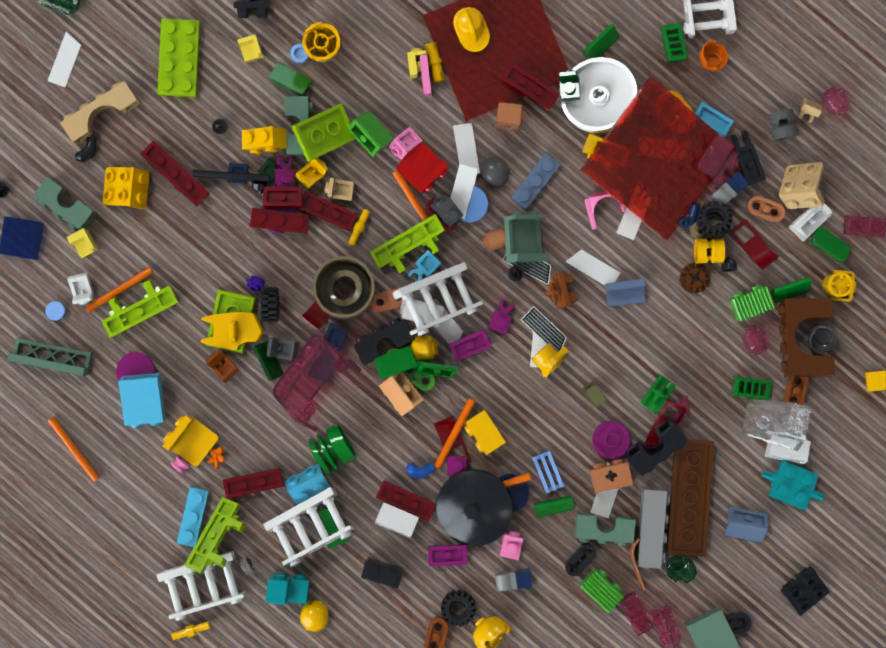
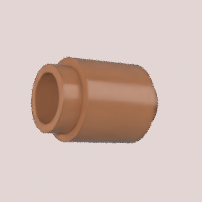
[482,228,506,252]

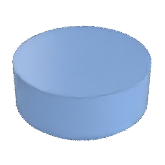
[290,44,310,64]
[45,301,66,321]

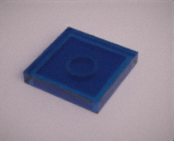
[0,216,44,260]

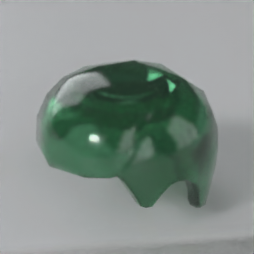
[665,555,697,583]

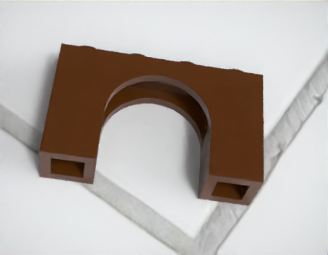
[778,298,835,377]

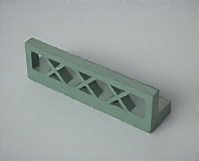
[7,338,92,376]

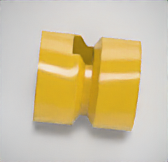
[694,238,725,263]

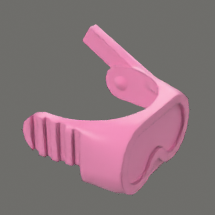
[584,189,625,230]

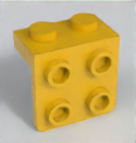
[102,167,150,209]
[162,414,219,467]

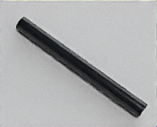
[192,169,270,182]

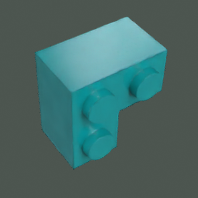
[265,571,311,605]

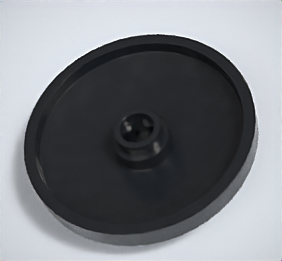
[436,469,513,546]

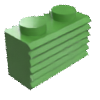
[348,110,394,157]
[729,284,776,322]
[579,568,624,613]

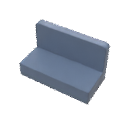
[605,279,646,307]
[724,507,768,543]

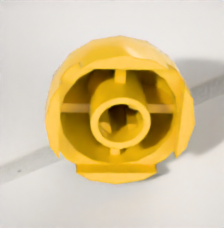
[302,22,341,62]
[473,616,512,648]

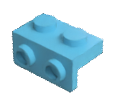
[285,464,331,505]

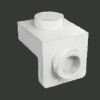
[67,273,94,305]

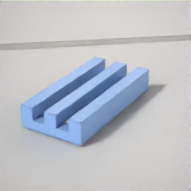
[532,450,564,494]

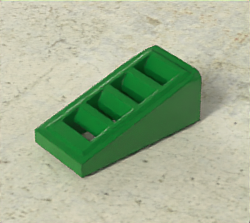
[661,23,688,64]
[731,376,772,400]

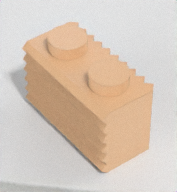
[379,372,423,416]

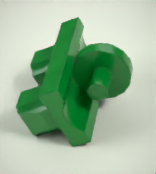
[640,374,676,414]

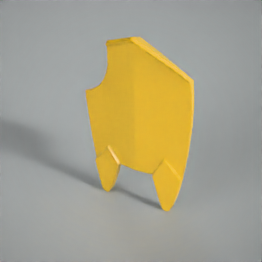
[200,312,264,350]

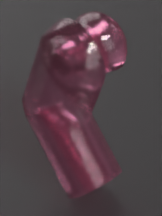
[670,396,689,422]

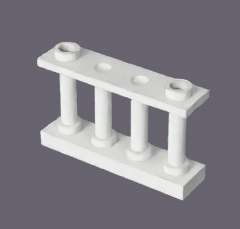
[683,0,737,39]
[392,262,483,336]
[263,487,355,567]
[157,550,246,621]

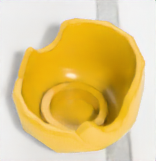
[300,600,329,632]

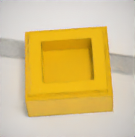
[865,371,886,392]

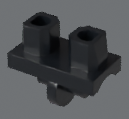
[234,0,271,18]

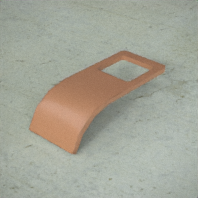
[629,536,645,590]

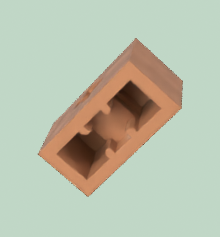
[496,103,525,130]
[588,459,633,493]

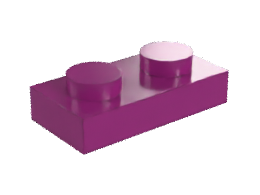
[449,330,491,362]
[428,544,467,566]

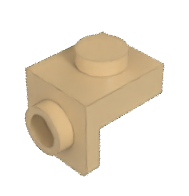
[325,177,354,202]

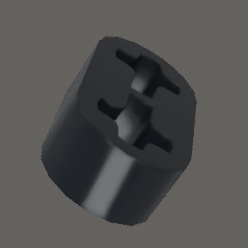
[565,544,596,576]

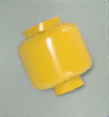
[409,335,438,361]

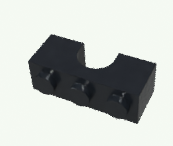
[353,317,415,365]
[625,417,688,476]

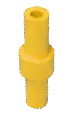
[348,209,370,246]
[171,621,211,640]

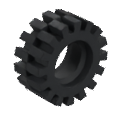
[696,201,733,239]
[260,287,280,322]
[441,590,476,627]

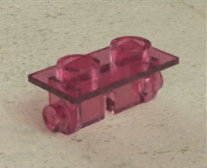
[651,606,681,648]

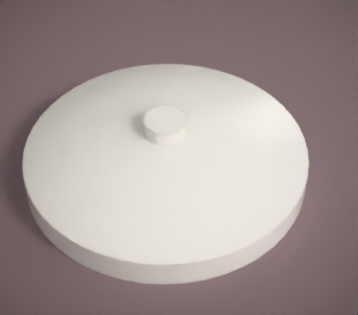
[560,57,638,133]

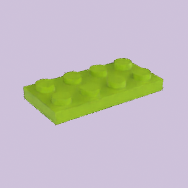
[157,19,200,98]

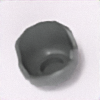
[480,156,509,188]
[808,324,838,355]

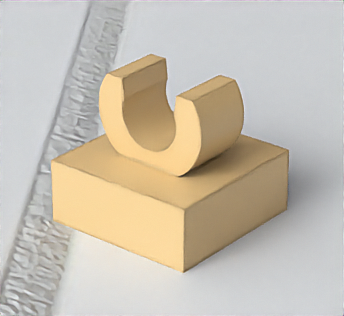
[799,98,822,123]

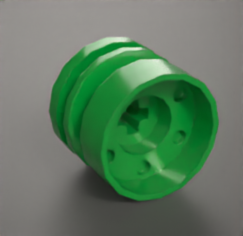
[308,423,357,475]

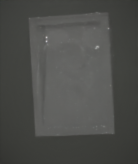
[742,399,811,451]

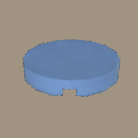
[460,185,489,223]

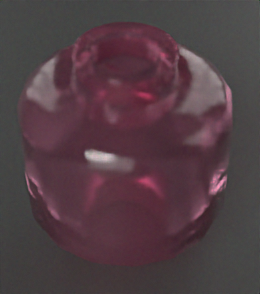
[821,87,850,116]
[741,325,770,355]

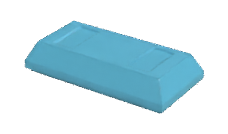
[694,102,734,138]

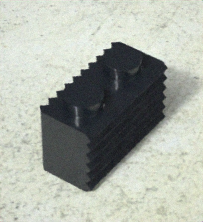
[361,557,403,589]

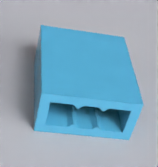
[118,373,166,428]

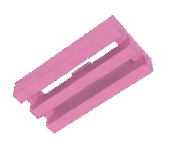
[420,55,432,97]

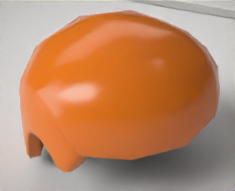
[699,40,728,72]

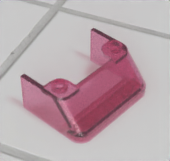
[273,334,362,432]

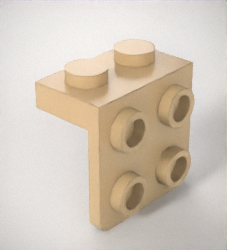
[779,162,825,209]

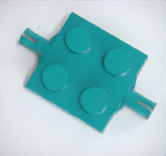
[761,460,825,511]

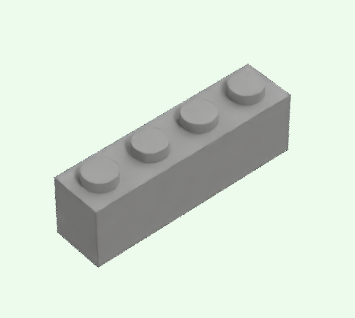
[636,488,670,569]

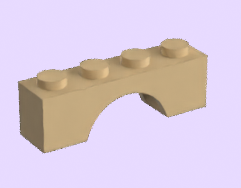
[60,81,141,145]

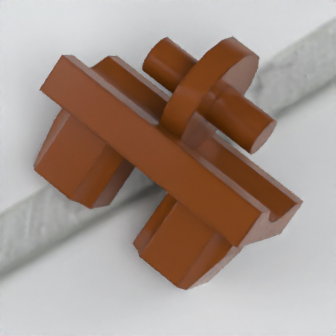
[545,272,578,309]

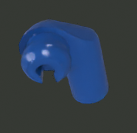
[406,462,436,478]

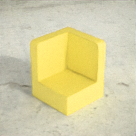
[237,34,264,63]
[66,228,99,258]

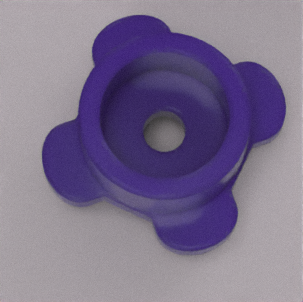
[246,276,265,292]

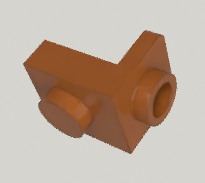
[205,349,239,383]

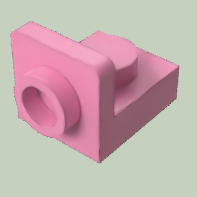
[389,127,423,160]
[500,531,524,560]

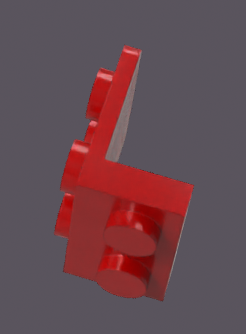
[396,142,449,195]

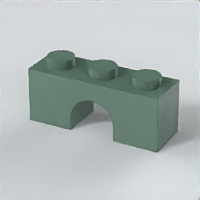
[285,96,313,157]
[33,177,97,231]
[574,513,636,546]

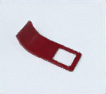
[730,219,779,270]
[301,281,349,330]
[644,400,687,447]
[433,416,471,464]

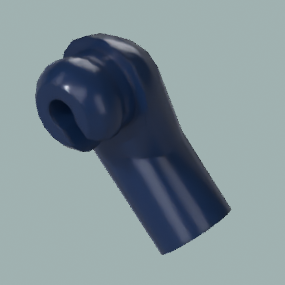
[678,203,701,228]

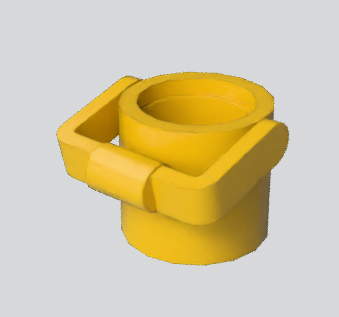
[822,270,857,302]
[531,343,569,377]

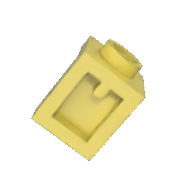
[407,48,427,79]

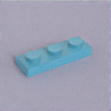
[177,486,210,547]

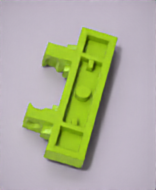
[370,214,446,274]
[101,280,179,338]
[184,497,246,575]

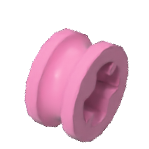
[171,456,190,474]

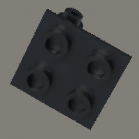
[780,566,830,616]

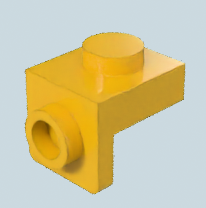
[295,157,328,189]

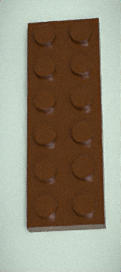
[666,439,714,557]

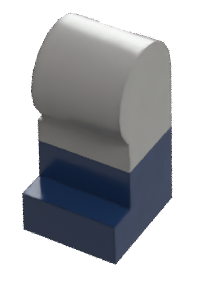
[710,171,749,205]
[495,568,532,591]

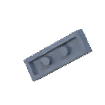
[510,153,561,210]

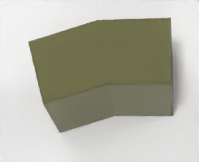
[583,381,606,407]

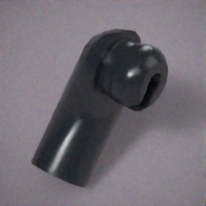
[75,137,96,162]

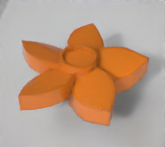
[208,447,226,470]

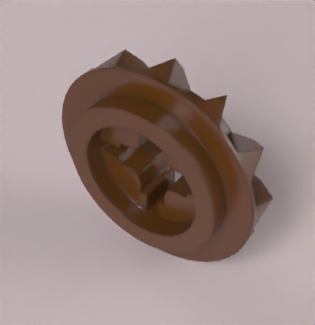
[679,263,711,293]

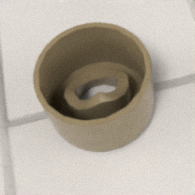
[313,256,375,319]

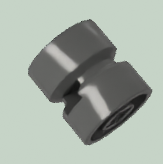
[768,109,799,141]

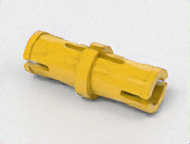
[424,42,445,83]

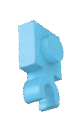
[408,250,442,282]

